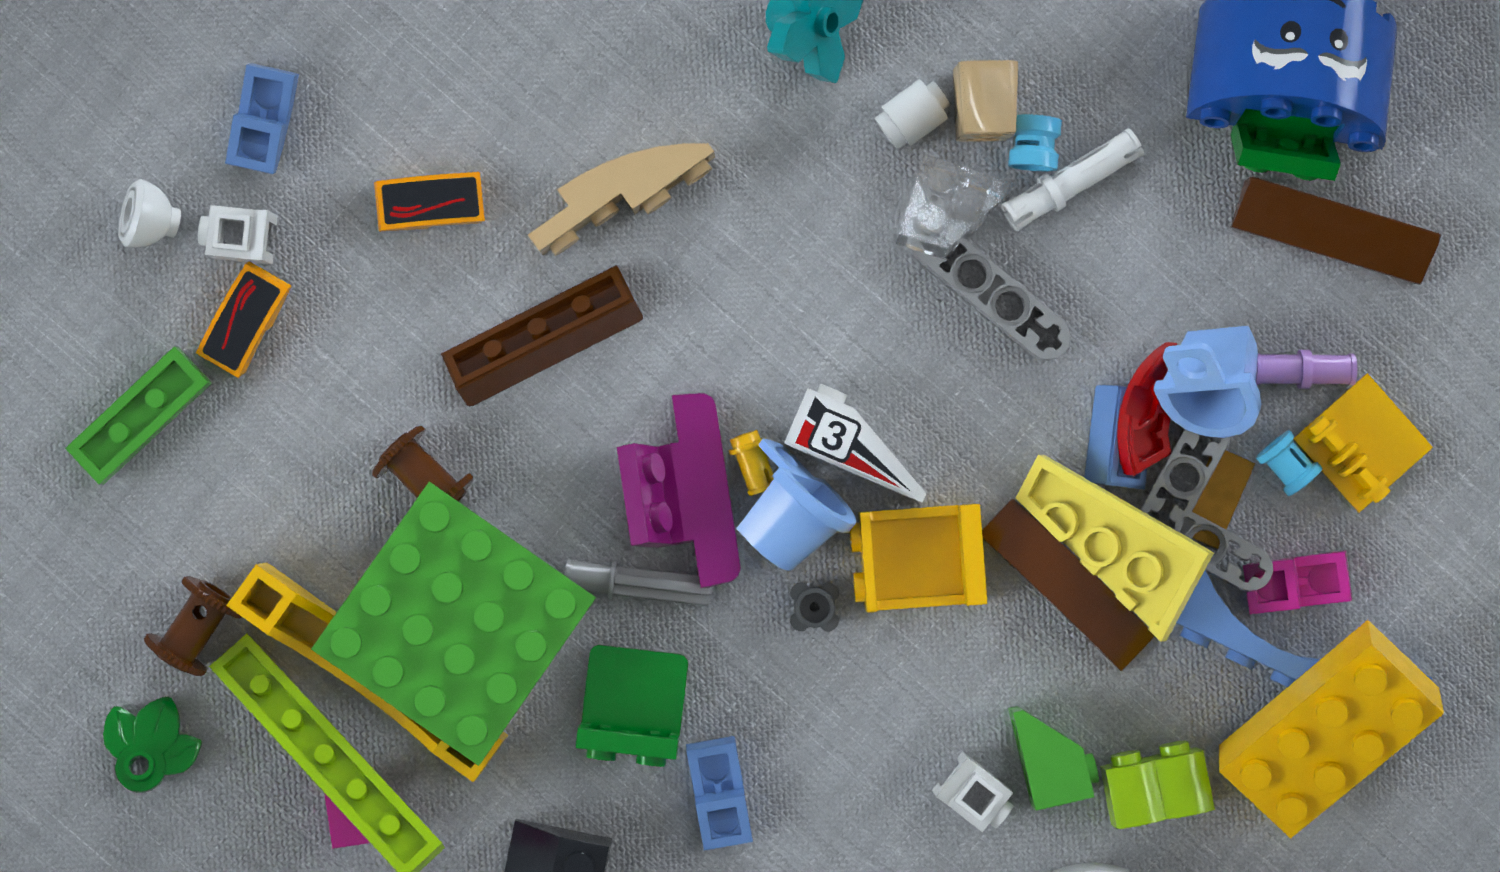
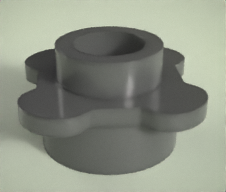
[790,582,839,632]

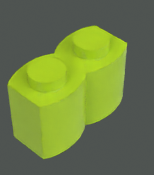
[1100,741,1215,829]

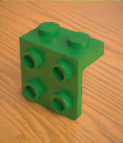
[1231,108,1341,181]
[575,644,688,767]

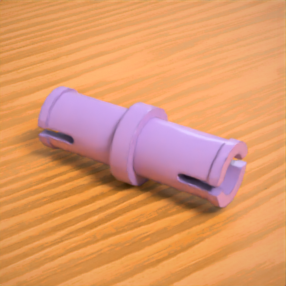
[1256,350,1357,389]

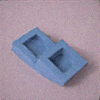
[225,63,299,174]
[686,736,753,850]

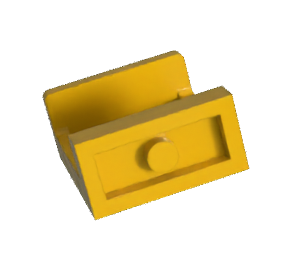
[850,503,987,613]

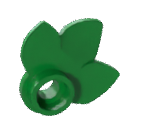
[103,697,202,793]

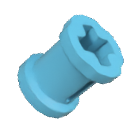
[1256,430,1323,496]

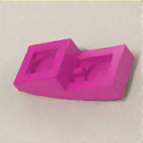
[1243,550,1353,614]

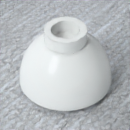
[118,179,181,248]

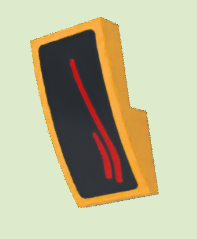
[374,172,485,232]
[196,261,292,378]

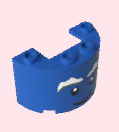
[1186,0,1397,152]

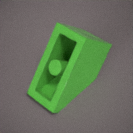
[1008,706,1099,811]

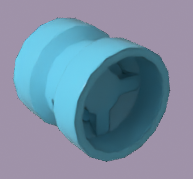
[1008,114,1062,172]

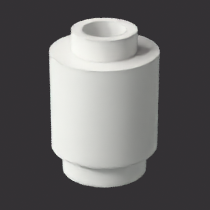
[874,79,951,150]

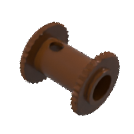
[372,426,473,502]
[144,576,242,676]

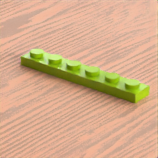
[209,633,445,872]

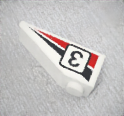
[784,384,926,503]

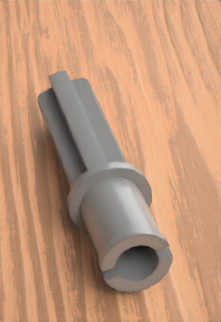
[565,559,713,606]

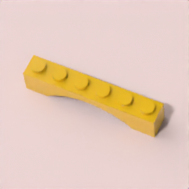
[226,562,508,782]

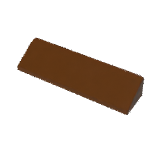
[1230,177,1441,285]
[441,265,643,407]

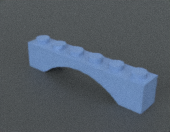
[1135,570,1432,687]

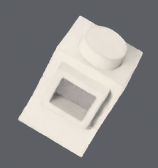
[198,205,278,264]
[932,751,1013,832]

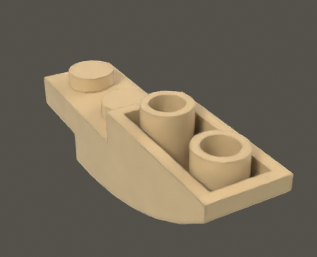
[528,143,715,256]

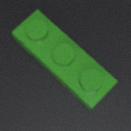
[65,346,212,485]

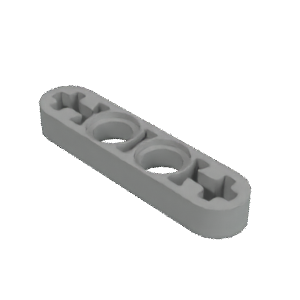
[911,220,1071,361]

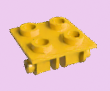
[1293,373,1433,513]

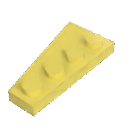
[1016,455,1214,642]

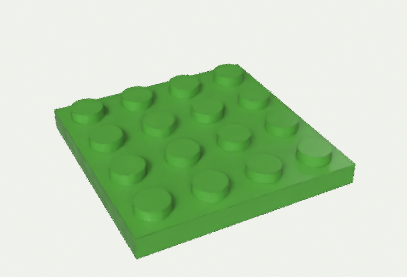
[311,482,596,766]

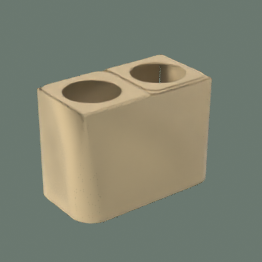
[953,60,1018,142]

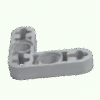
[1141,429,1273,592]

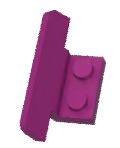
[617,393,741,588]

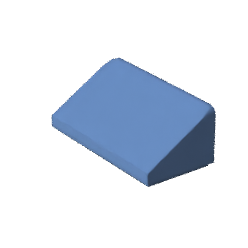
[1084,385,1147,490]

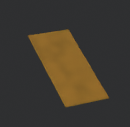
[1192,450,1255,549]

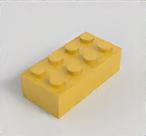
[1219,620,1444,839]

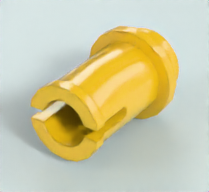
[728,430,774,496]

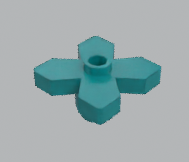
[766,0,863,83]

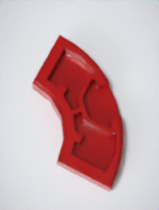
[1117,342,1177,476]

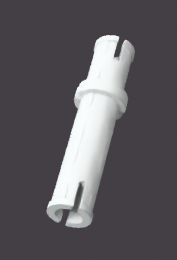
[1001,128,1144,232]

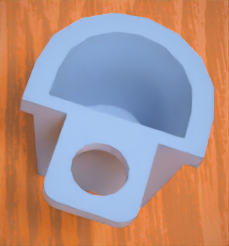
[1153,326,1262,438]
[736,438,856,571]

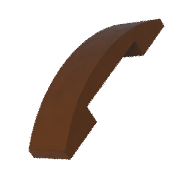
[982,499,1155,671]

